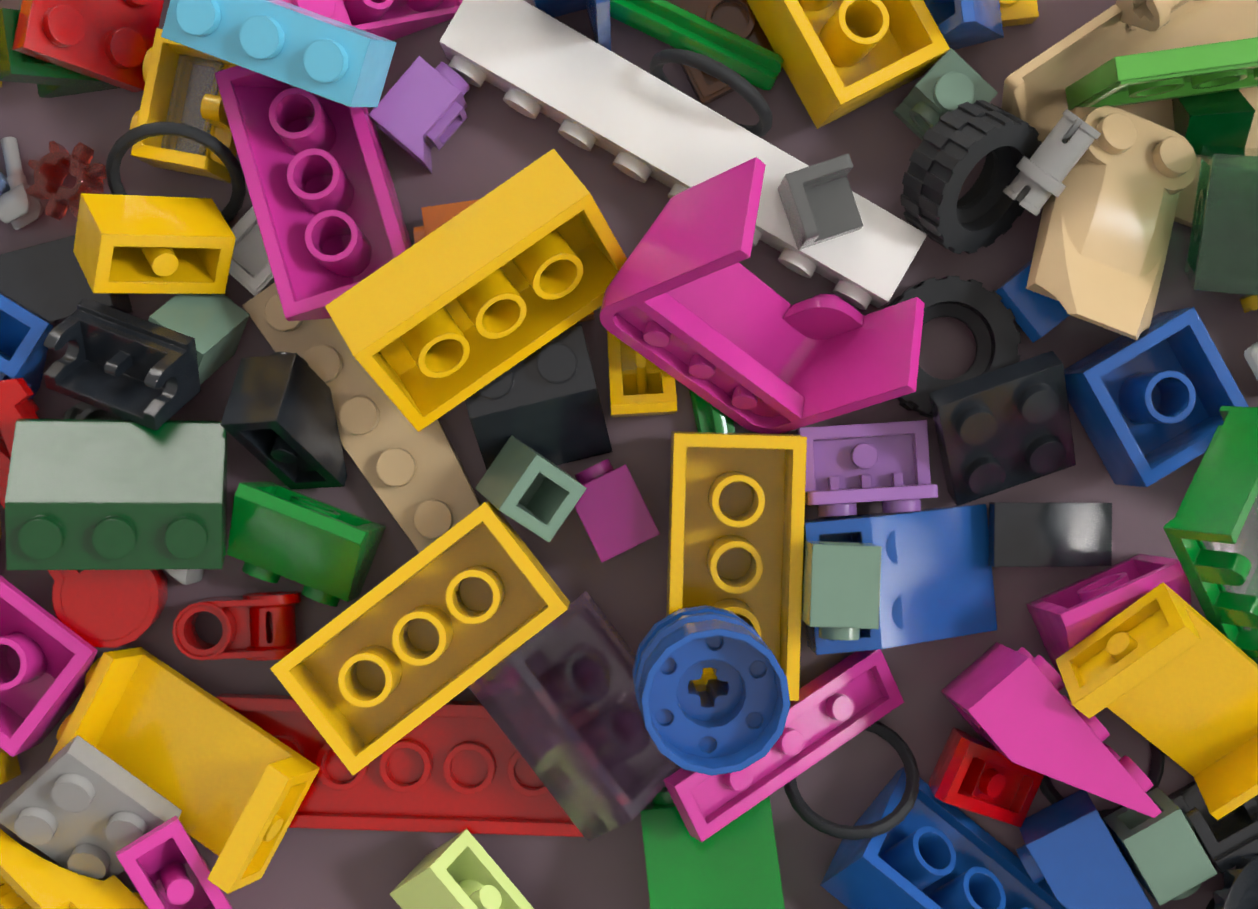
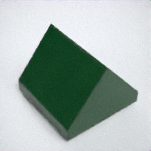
[1172,90,1255,157]

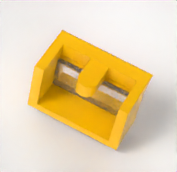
[130,28,237,183]

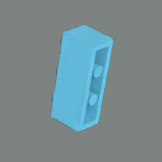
[161,0,397,107]

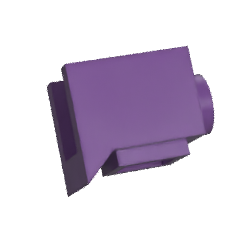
[369,56,470,174]

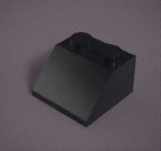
[465,324,613,470]

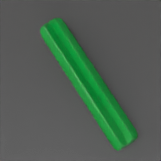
[610,0,784,90]

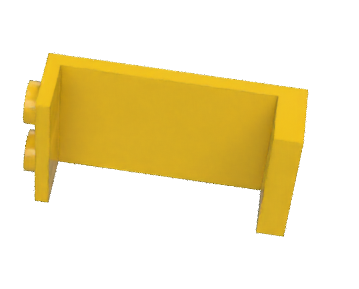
[1056,582,1258,820]
[48,647,320,894]

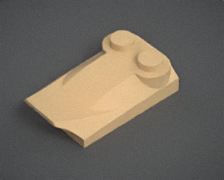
[1026,106,1198,341]

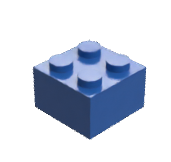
[1064,307,1249,487]

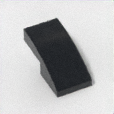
[988,502,1112,567]

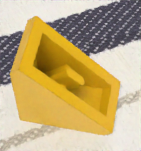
[607,331,677,417]

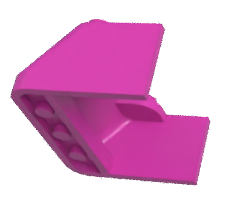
[600,157,925,434]

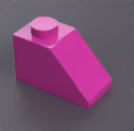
[115,816,233,909]

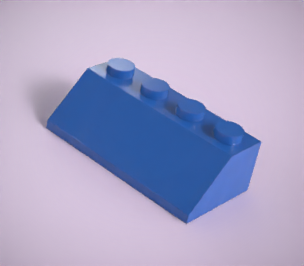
[820,767,1067,909]

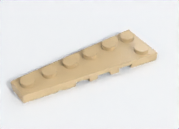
[242,282,482,553]

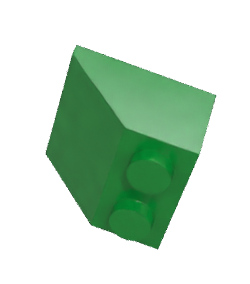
[227,481,386,607]

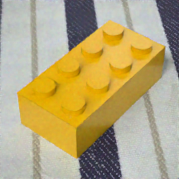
[746,0,950,129]
[325,148,627,432]
[666,431,807,701]
[270,501,570,775]

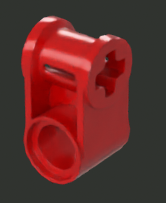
[172,591,301,661]

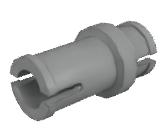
[1003,109,1101,216]

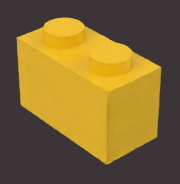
[73,193,236,294]

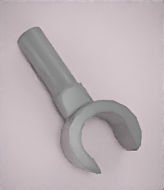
[0,137,44,230]

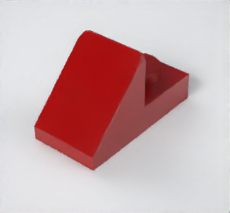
[928,727,1044,828]

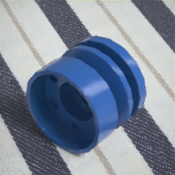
[632,605,790,776]

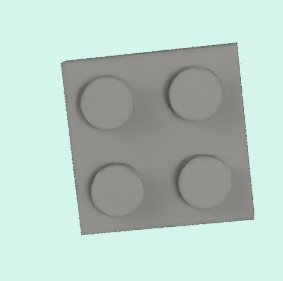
[0,735,182,881]

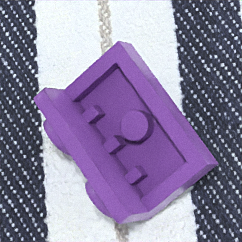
[797,420,938,517]

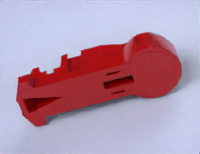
[0,377,168,648]

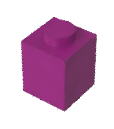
[574,458,660,562]

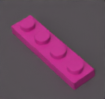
[663,649,904,842]

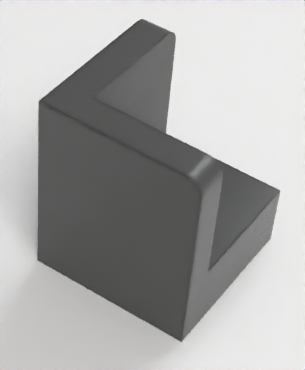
[778,154,863,250]

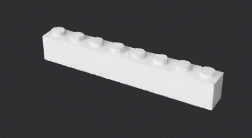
[439,0,927,310]

